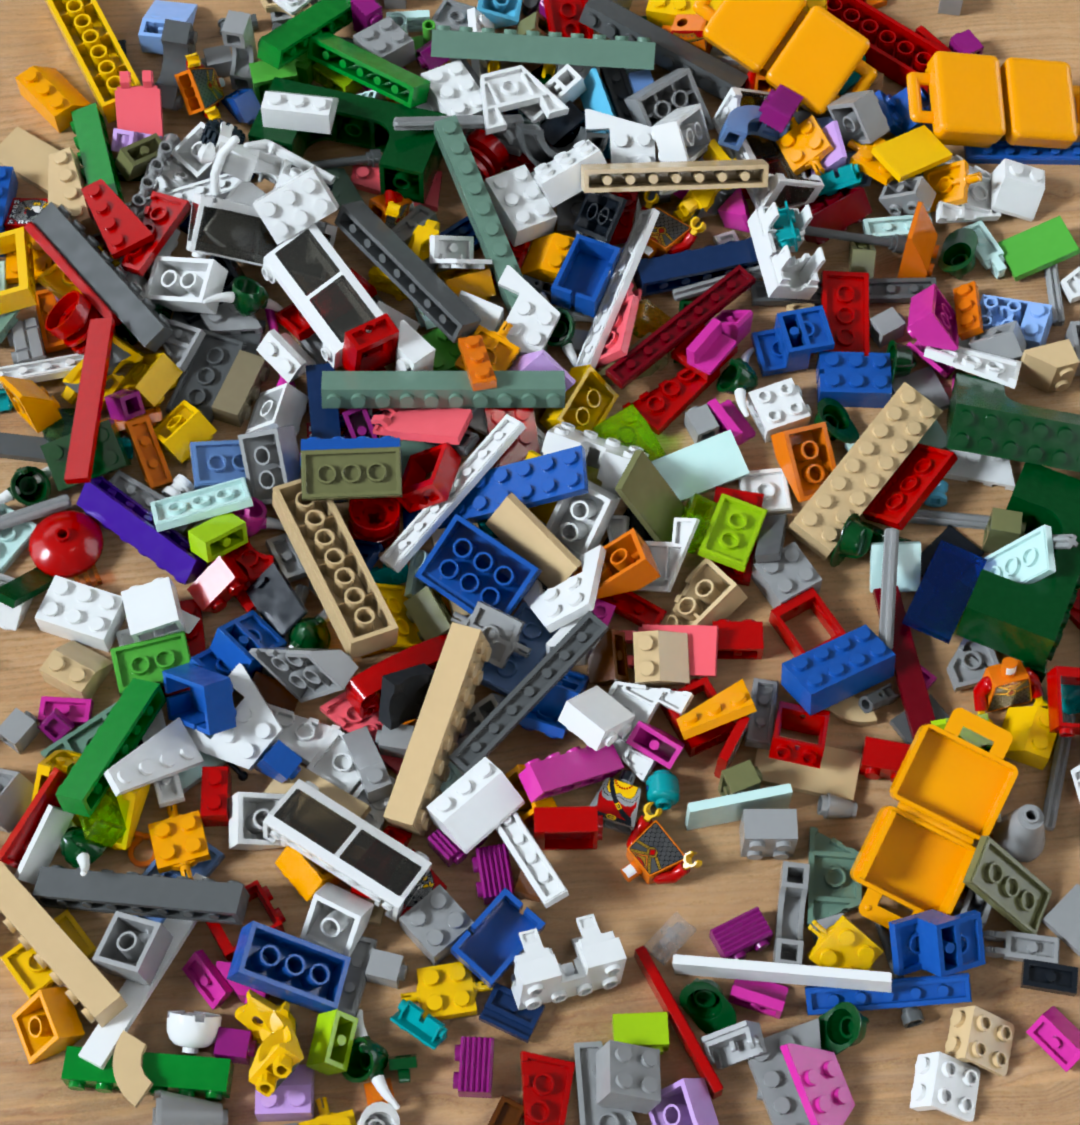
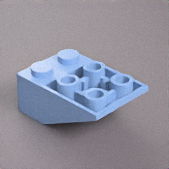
[138,0,198,54]
[980,294,1053,349]

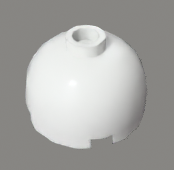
[167,1010,222,1054]

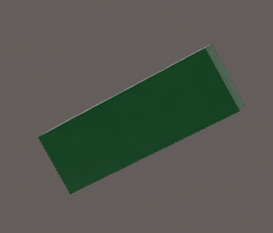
[0,567,54,608]

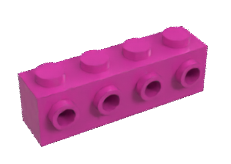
[518,744,624,803]

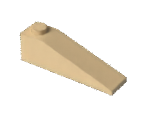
[660,558,748,626]

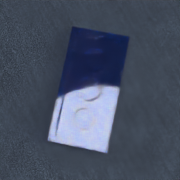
[902,540,987,644]

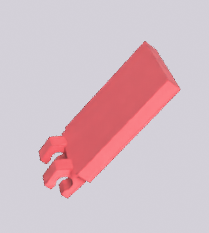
[115,70,164,139]
[595,282,642,369]
[371,408,473,445]
[621,624,719,677]

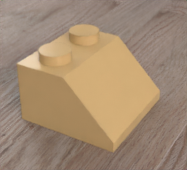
[1018,339,1080,393]
[633,630,690,687]
[39,640,114,699]

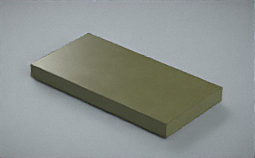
[301,447,402,501]
[615,450,688,542]
[963,835,1052,934]

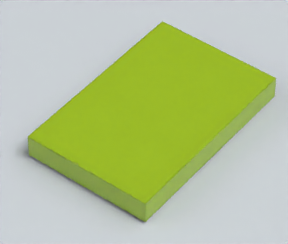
[697,493,768,572]

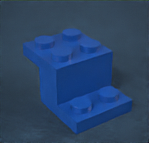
[874,87,933,136]
[751,305,835,377]
[189,610,287,692]
[519,670,589,739]
[889,909,986,978]

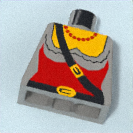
[590,770,641,835]

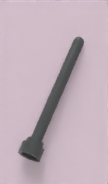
[290,149,382,170]
[804,226,907,254]
[874,904,925,1028]

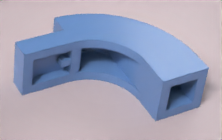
[718,105,790,151]

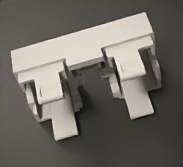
[747,202,826,300]
[541,422,649,498]
[511,914,627,1010]

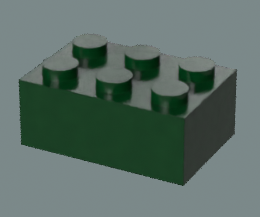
[40,419,132,491]

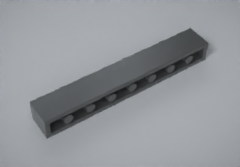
[579,0,748,100]
[334,200,481,343]
[32,202,174,352]
[32,865,250,925]

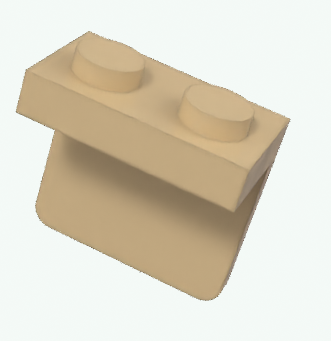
[945,1005,1015,1076]

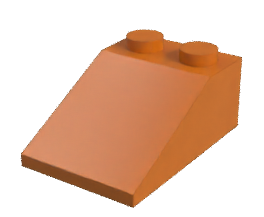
[897,201,940,278]
[771,422,836,502]
[574,528,661,599]

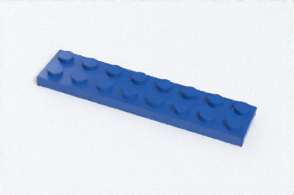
[403,445,589,530]

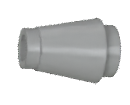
[817,793,858,819]

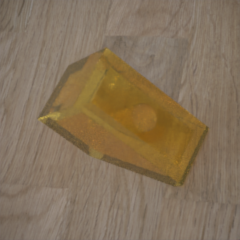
[632,299,671,338]

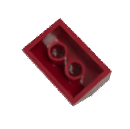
[798,187,872,245]

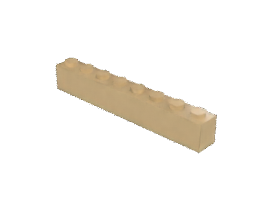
[581,159,769,193]
[0,861,128,1028]

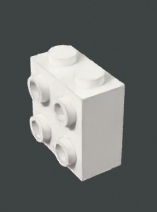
[746,378,812,443]
[121,577,186,642]
[558,685,635,751]

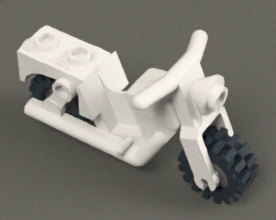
[198,119,336,197]

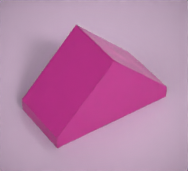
[718,188,750,233]
[715,310,753,346]

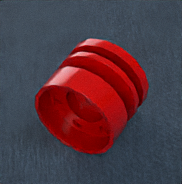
[466,129,509,181]
[45,290,104,354]
[348,498,400,549]

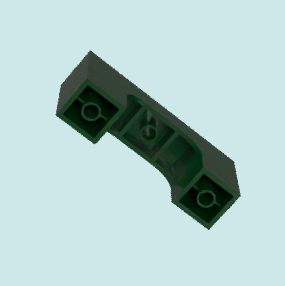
[248,77,447,204]
[946,372,1080,472]
[956,463,1080,668]

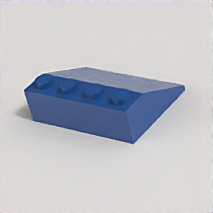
[415,514,543,615]

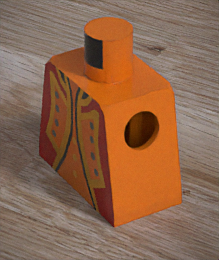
[661,14,713,54]

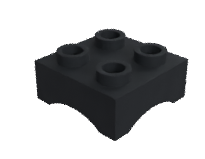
[378,663,434,730]

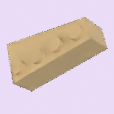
[48,147,100,236]

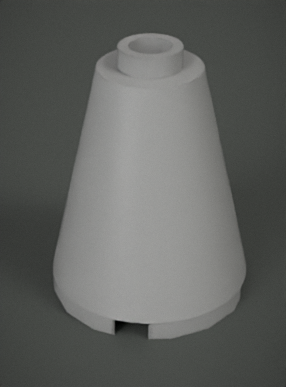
[993,804,1046,863]
[152,1090,228,1125]

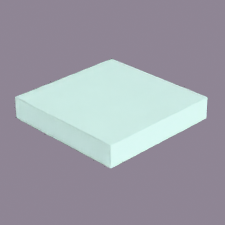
[869,541,921,593]

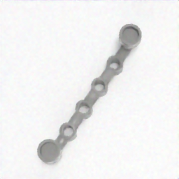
[130,133,181,216]

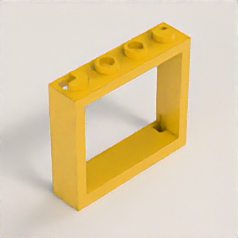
[0,226,37,315]

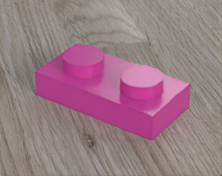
[37,696,94,726]
[182,950,233,1010]

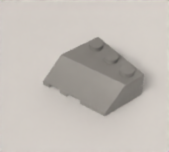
[624,68,715,130]
[249,647,358,703]

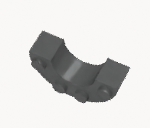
[154,19,198,111]
[515,123,609,166]

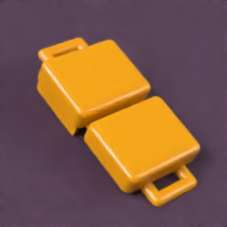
[693,0,878,116]
[906,51,1080,149]
[850,708,1018,929]

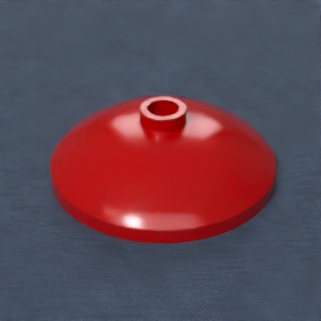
[29,511,104,578]

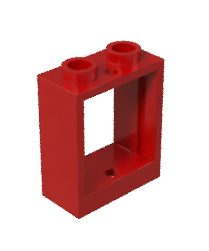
[342,313,399,371]
[396,442,462,513]
[769,587,846,657]
[1047,666,1080,737]
[661,676,735,758]
[768,701,830,769]
[534,806,603,850]
[205,880,286,962]

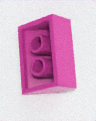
[907,283,959,351]

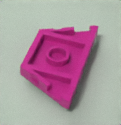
[780,1043,855,1125]

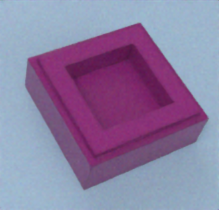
[37,708,75,742]

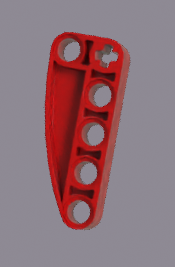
[346,634,448,719]

